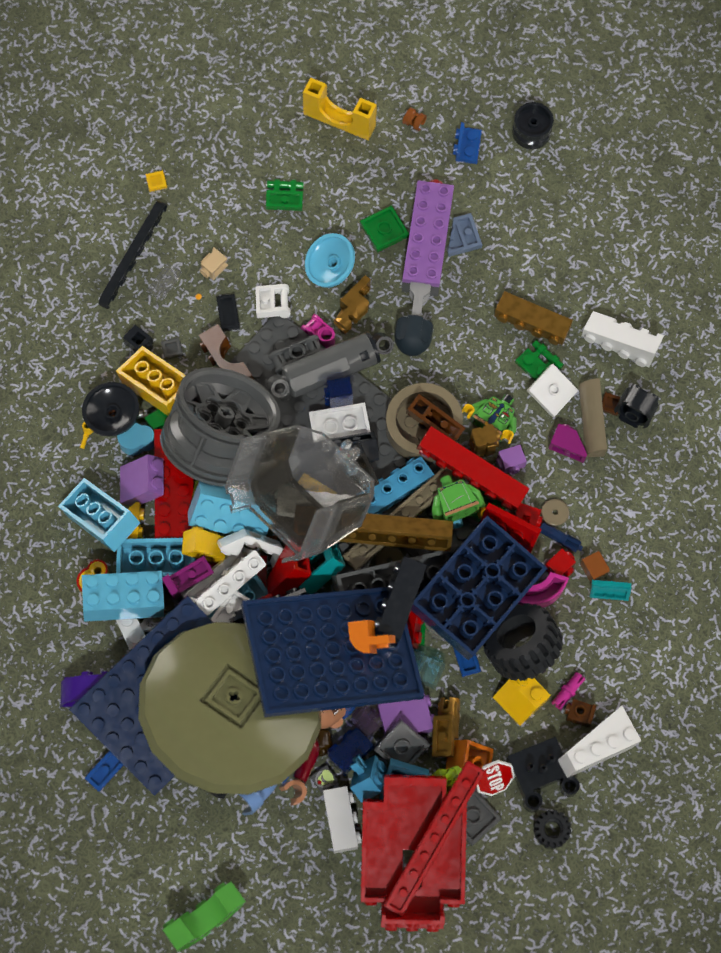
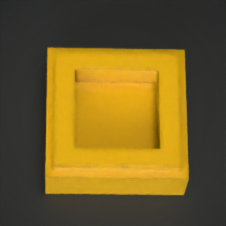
[145,170,167,192]

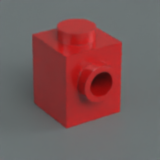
[545,548,576,577]

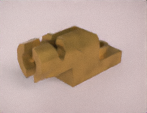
[333,275,371,334]
[432,697,460,757]

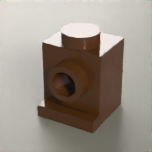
[564,699,597,728]

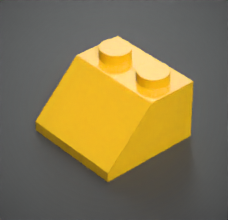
[493,678,551,726]

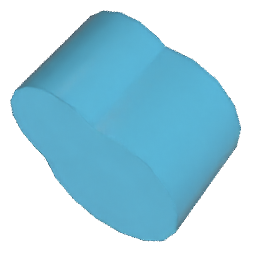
[117,423,154,456]

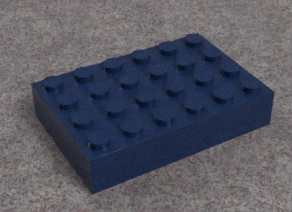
[411,516,547,660]

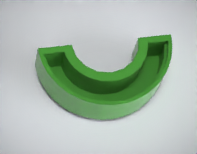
[162,882,246,952]

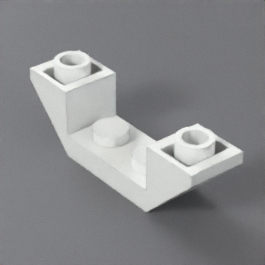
[217,529,283,567]

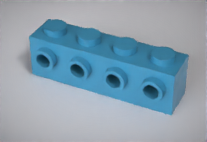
[356,456,434,514]

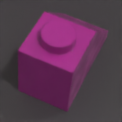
[549,424,587,463]

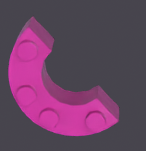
[517,572,569,608]

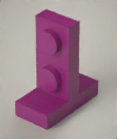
[162,556,214,600]

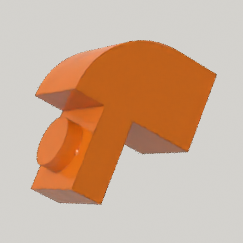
[348,620,396,654]

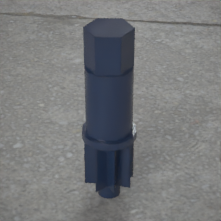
[540,522,583,553]

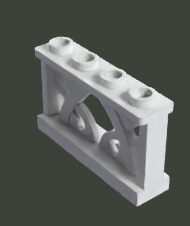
[181,545,266,616]

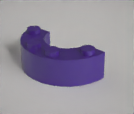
[60,671,108,707]

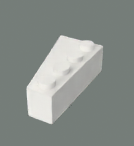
[582,311,664,367]
[558,706,641,778]

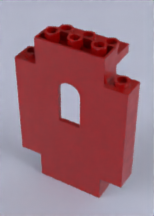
[361,774,467,932]

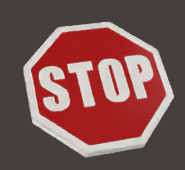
[476,760,515,796]

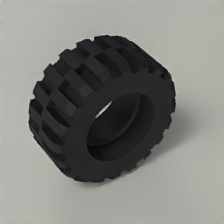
[483,603,563,681]

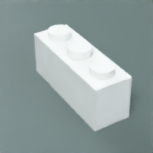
[323,786,361,854]

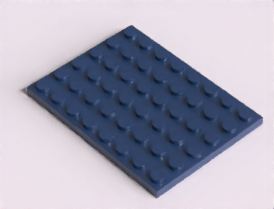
[241,587,425,717]
[69,595,238,796]

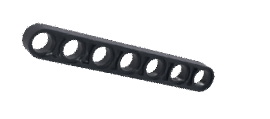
[99,200,167,309]

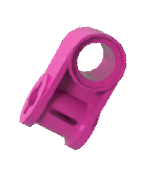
[301,314,335,348]

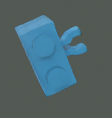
[350,755,387,803]

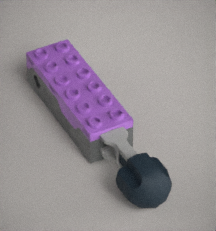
[394,180,454,356]

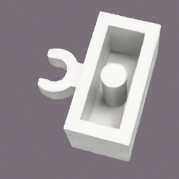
[116,618,156,650]

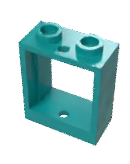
[298,539,345,594]

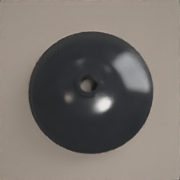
[82,382,140,437]

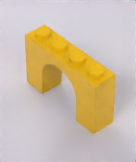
[303,78,377,141]

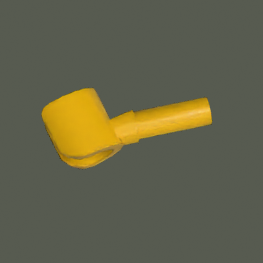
[80,422,93,449]

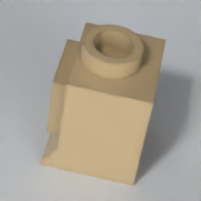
[199,247,228,280]

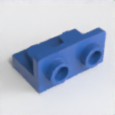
[453,122,482,164]

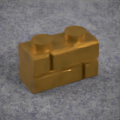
[469,424,501,457]

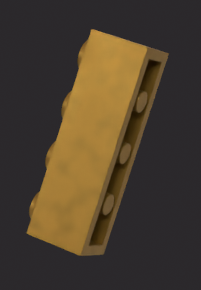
[494,291,573,345]

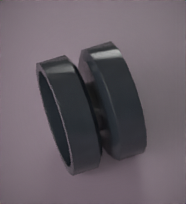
[512,102,554,150]

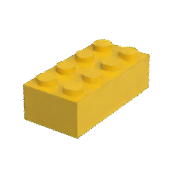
[116,346,186,416]

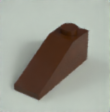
[406,394,465,441]

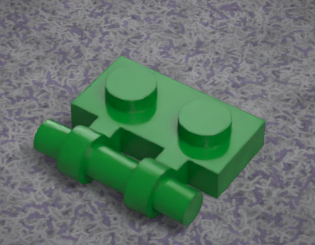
[266,179,304,211]
[515,340,564,381]

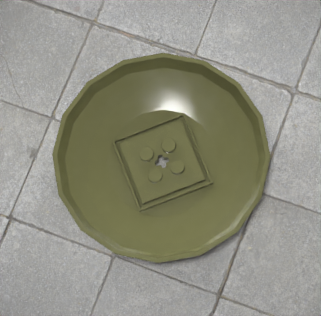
[138,622,321,795]

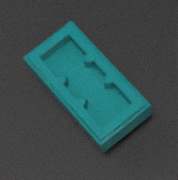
[590,580,632,601]

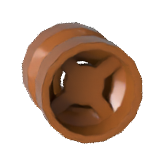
[402,107,427,132]

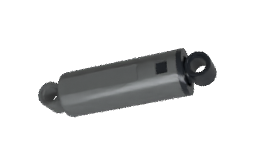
[267,331,394,398]

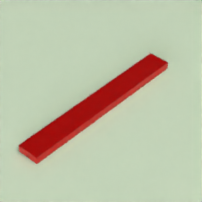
[384,760,485,916]

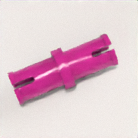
[551,672,585,710]

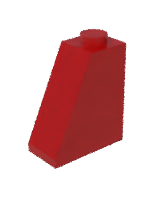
[266,538,311,597]

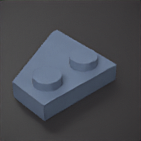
[448,213,482,257]

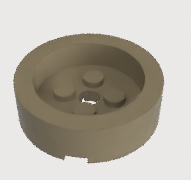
[386,383,463,462]

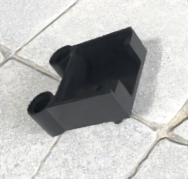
[506,736,580,813]

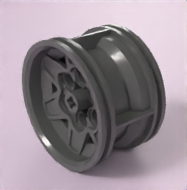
[160,367,281,487]

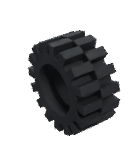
[533,810,572,849]

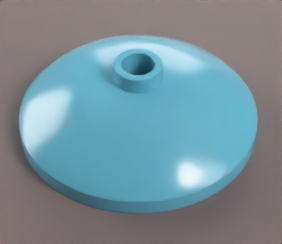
[305,233,355,288]

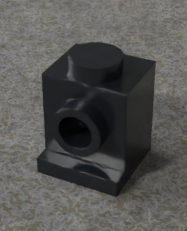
[123,325,153,352]

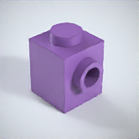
[496,445,527,475]

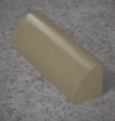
[578,378,607,457]

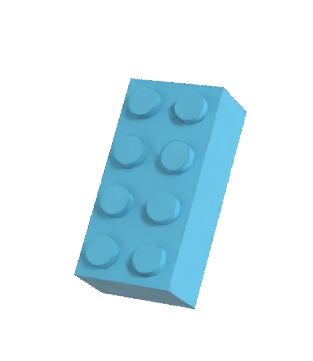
[58,478,140,552]
[187,481,276,536]
[116,538,197,582]
[82,571,164,622]

